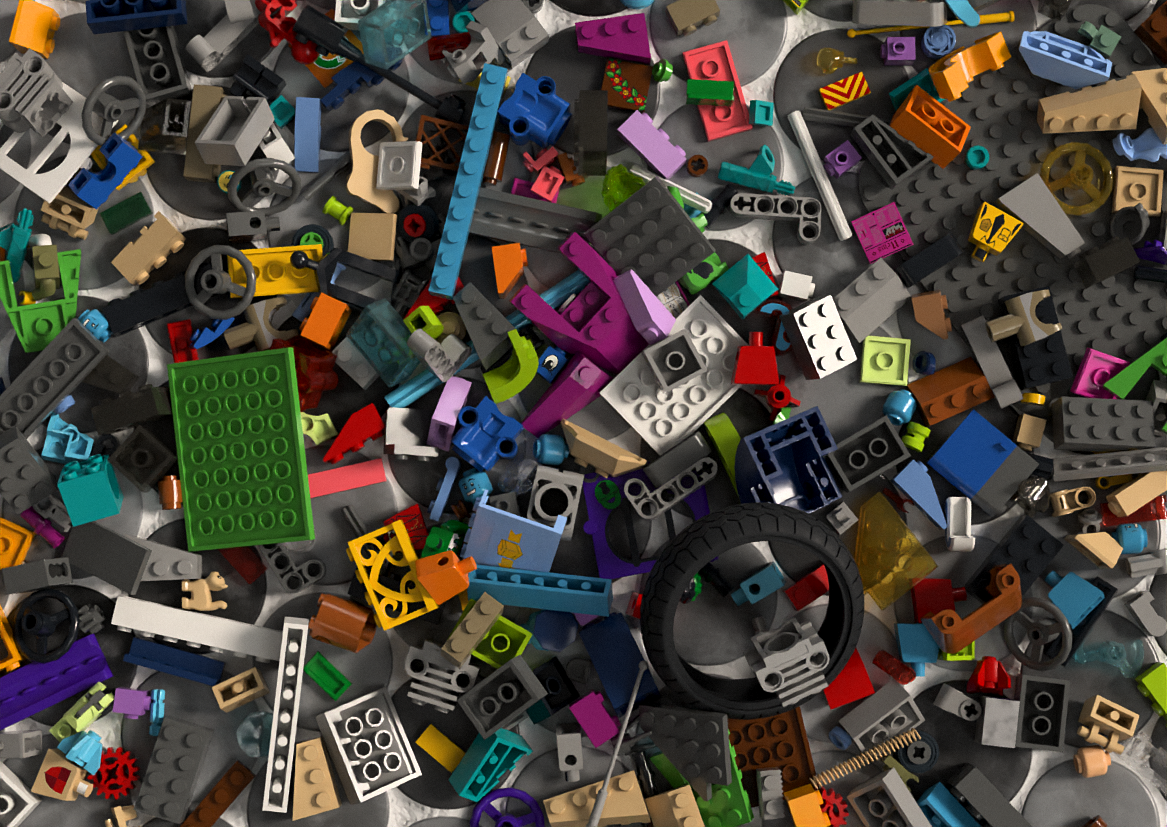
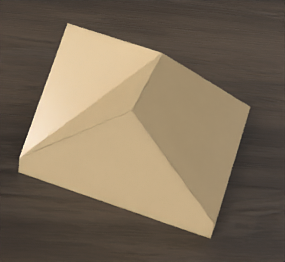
[1064,532,1123,569]

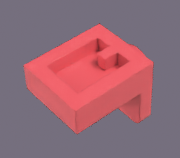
[522,146,559,175]
[531,166,565,202]

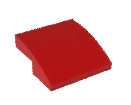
[823,648,875,710]

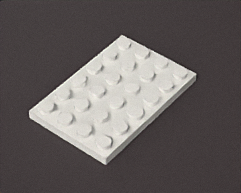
[599,295,749,456]

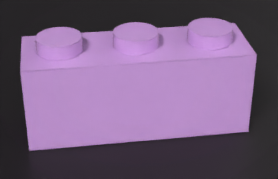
[617,110,687,180]

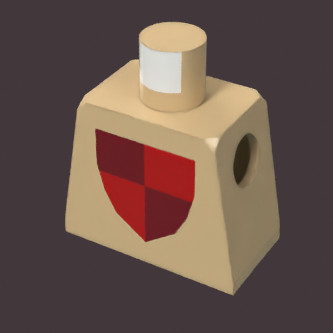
[31,749,93,801]

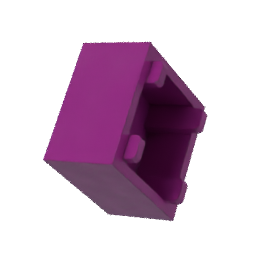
[569,689,620,748]

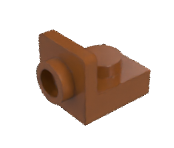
[557,153,589,187]

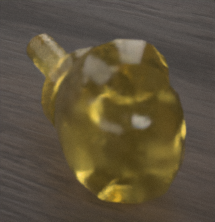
[817,47,857,74]

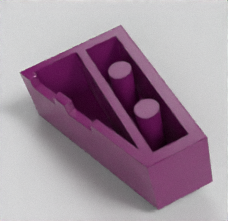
[575,13,651,65]

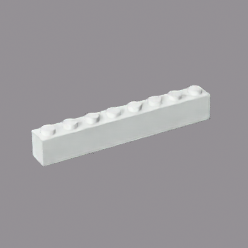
[111,596,283,663]
[262,617,309,813]

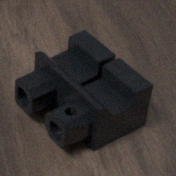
[229,54,287,106]

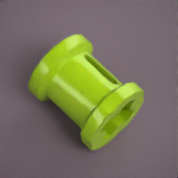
[322,195,353,225]

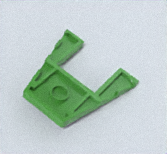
[0,249,81,353]
[1103,338,1167,434]
[650,729,754,827]

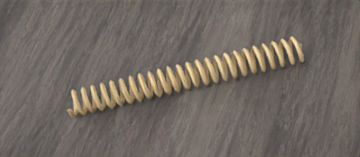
[809,728,921,789]

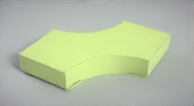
[300,409,339,445]

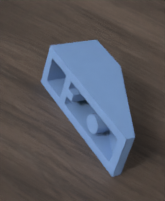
[890,460,947,530]

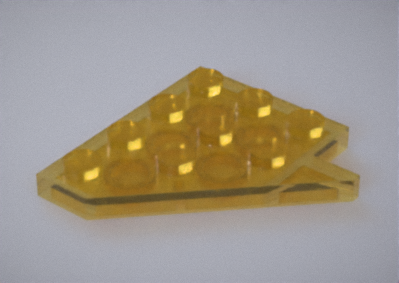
[854,492,939,610]

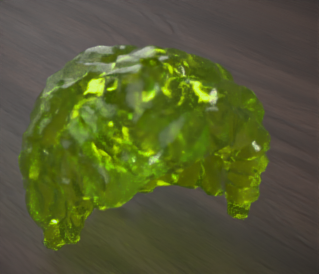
[601,164,645,212]

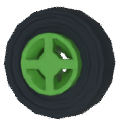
[291,224,334,256]

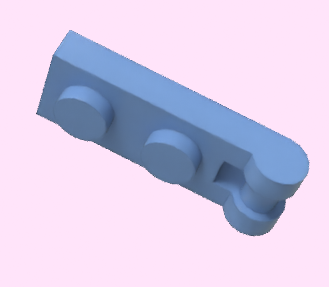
[427,457,461,522]

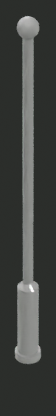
[586,661,648,827]

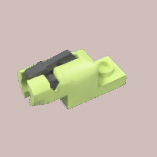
[49,682,114,742]

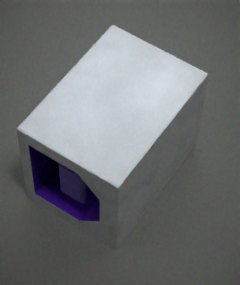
[975,695,1020,748]

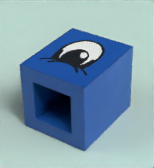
[536,346,568,384]

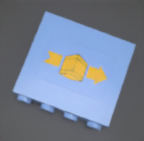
[459,489,567,572]

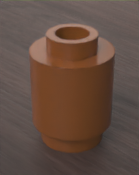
[158,476,183,510]

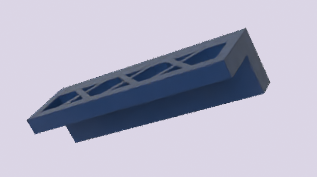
[123,637,226,686]

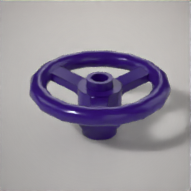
[470,787,545,827]

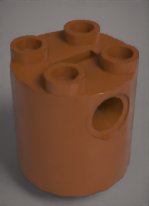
[308,593,377,654]

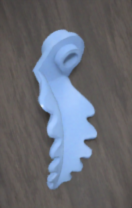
[1113,128,1167,162]

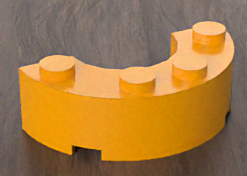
[928,32,1011,102]

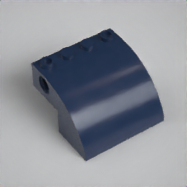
[734,406,842,514]

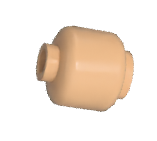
[1073,745,1111,778]

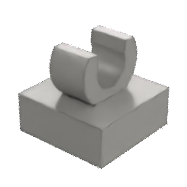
[825,502,858,535]

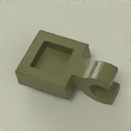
[880,753,919,792]

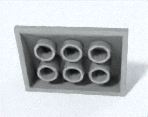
[315,687,422,805]

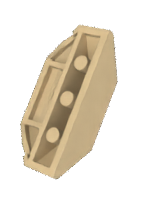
[561,419,648,478]

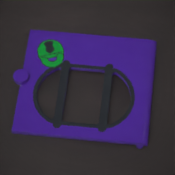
[583,462,719,579]

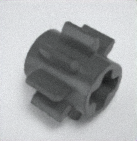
[78,604,106,634]

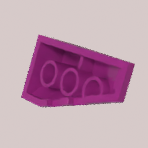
[520,351,614,438]

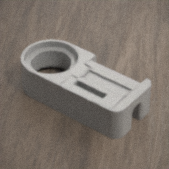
[33,494,73,532]

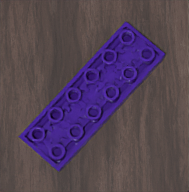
[0,634,113,731]

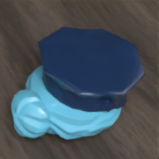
[520,609,578,652]

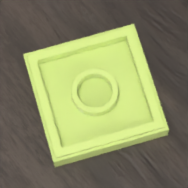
[859,336,911,386]

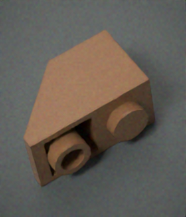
[912,289,952,339]

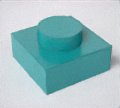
[269,95,295,129]
[749,100,774,126]

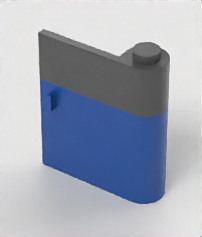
[926,409,1039,517]

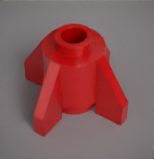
[753,375,801,421]
[967,656,1011,697]

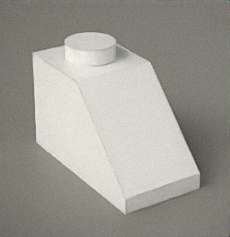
[259,123,295,170]

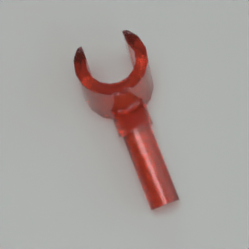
[883,488,914,513]

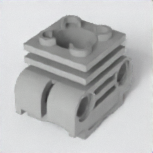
[0,48,73,137]
[743,617,830,707]
[405,639,481,713]

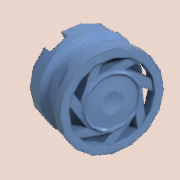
[921,24,956,59]

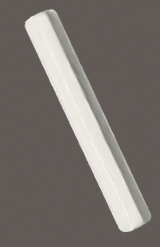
[629,165,712,213]

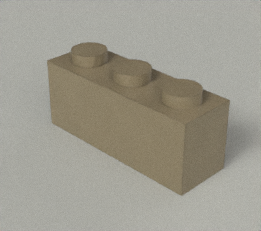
[441,592,504,669]

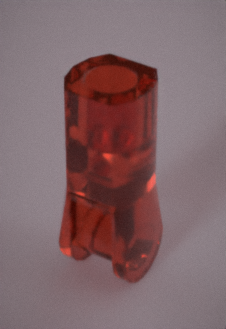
[872,650,916,685]

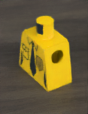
[968,202,1024,262]

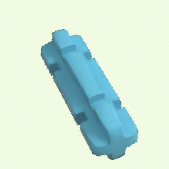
[149,689,165,736]

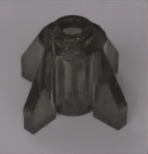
[1010,476,1050,518]

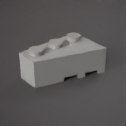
[125,534,203,581]

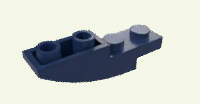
[320,49,404,112]

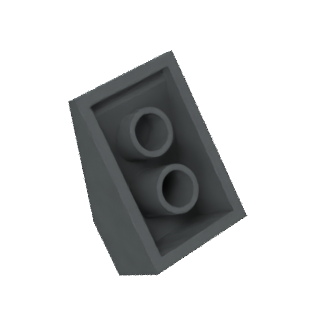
[457,655,548,740]

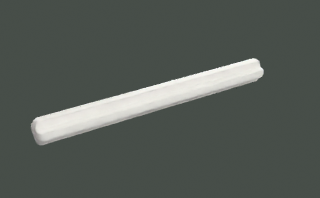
[788,111,852,241]

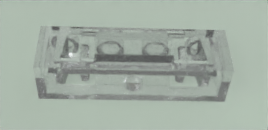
[1114,731,1167,797]

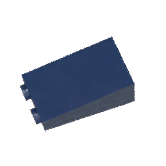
[578,612,661,718]

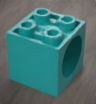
[57,454,124,527]

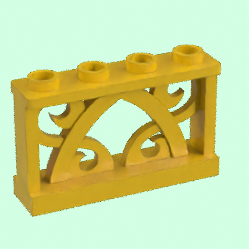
[346,520,439,631]

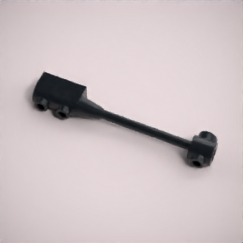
[292,5,466,130]

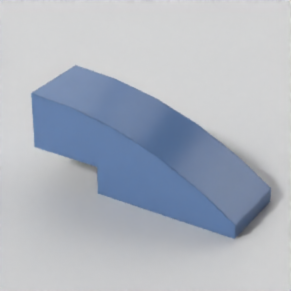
[294,97,322,173]

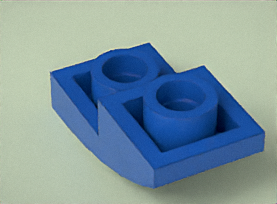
[189,317,235,349]

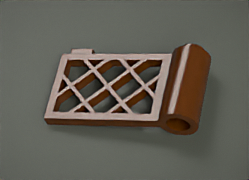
[415,115,510,186]

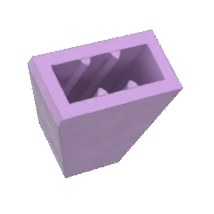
[427,376,472,452]

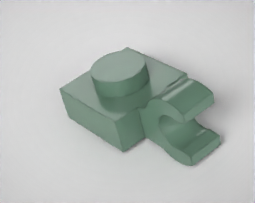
[1077,21,1121,58]

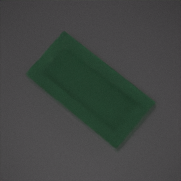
[99,192,153,235]

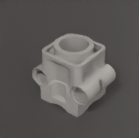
[527,465,584,542]

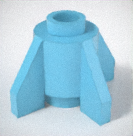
[57,730,103,775]

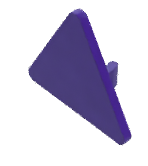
[1124,240,1167,265]

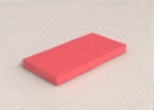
[682,40,753,142]

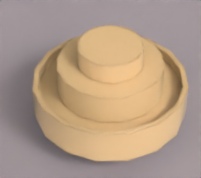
[436,312,467,344]

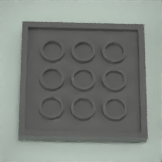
[584,176,716,296]

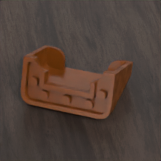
[920,563,1022,654]

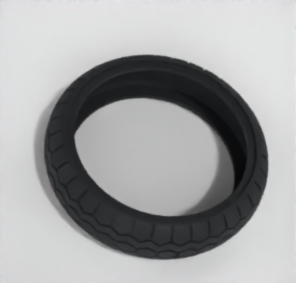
[640,502,864,720]

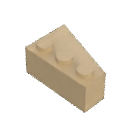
[292,736,342,821]

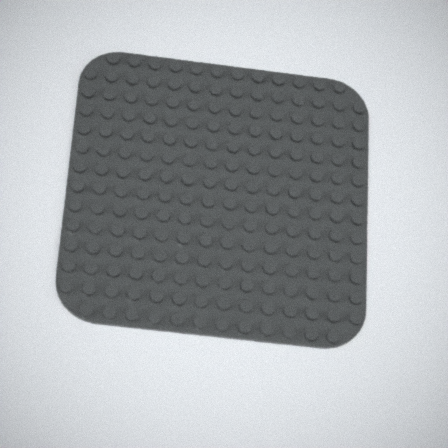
[858,4,1167,417]

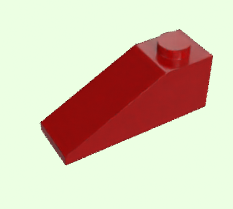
[782,564,829,611]

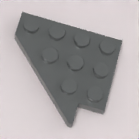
[639,701,732,801]

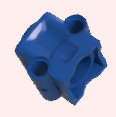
[497,73,573,149]
[451,396,524,472]

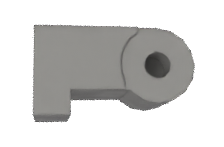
[1124,591,1167,636]

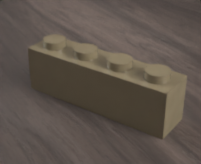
[183,84,228,183]

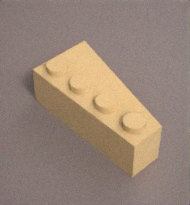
[543,770,651,827]

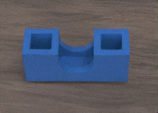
[69,132,143,210]

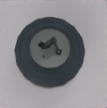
[896,730,939,773]

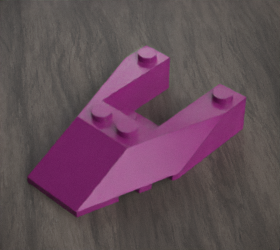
[509,232,649,375]

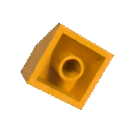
[9,0,60,59]

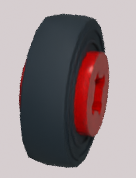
[397,203,439,243]

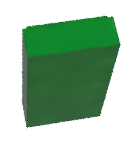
[303,651,353,701]

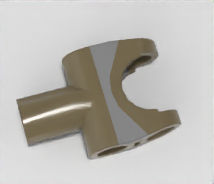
[985,290,1063,346]
[224,297,299,352]

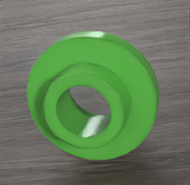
[652,59,673,82]

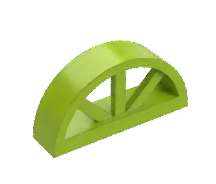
[703,412,741,500]

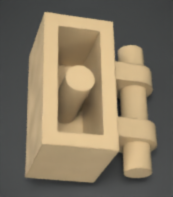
[41,186,99,240]
[1077,695,1140,755]

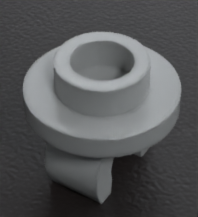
[1078,509,1102,534]

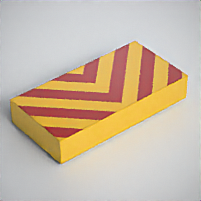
[819,72,871,111]

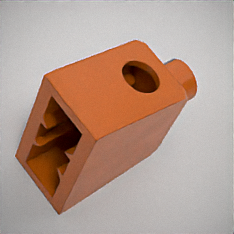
[415,550,477,605]

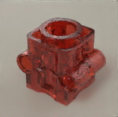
[270,337,338,412]

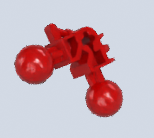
[255,0,320,65]

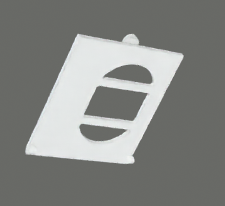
[0,82,118,204]

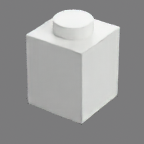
[778,271,815,302]

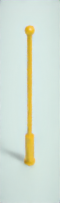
[847,11,1014,38]

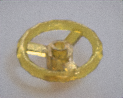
[1040,142,1113,216]

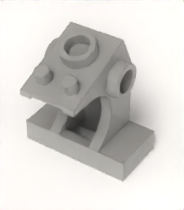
[441,21,506,85]

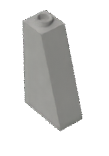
[994,173,1085,259]

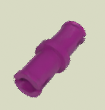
[20,506,65,549]

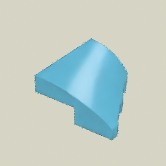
[41,412,94,464]

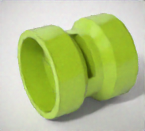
[901,421,931,452]

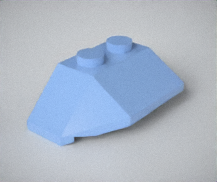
[1019,31,1112,89]

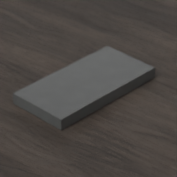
[61,521,152,595]

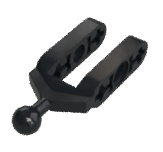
[290,248,402,317]

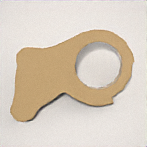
[345,109,408,213]

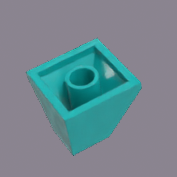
[712,254,778,320]

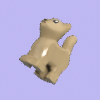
[182,571,228,611]

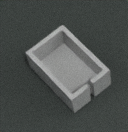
[195,96,275,166]

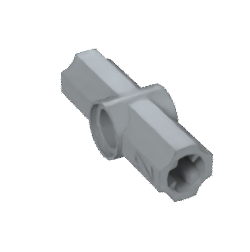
[1125,549,1167,578]

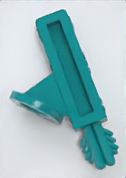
[718,145,795,196]
[0,208,34,283]

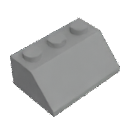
[833,258,912,344]
[839,678,925,762]

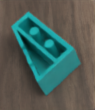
[448,728,533,802]

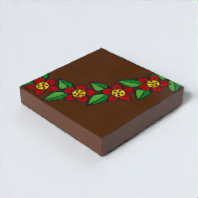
[599,58,653,113]

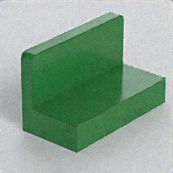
[686,79,734,106]

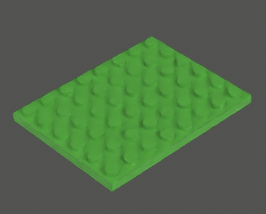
[167,347,315,552]

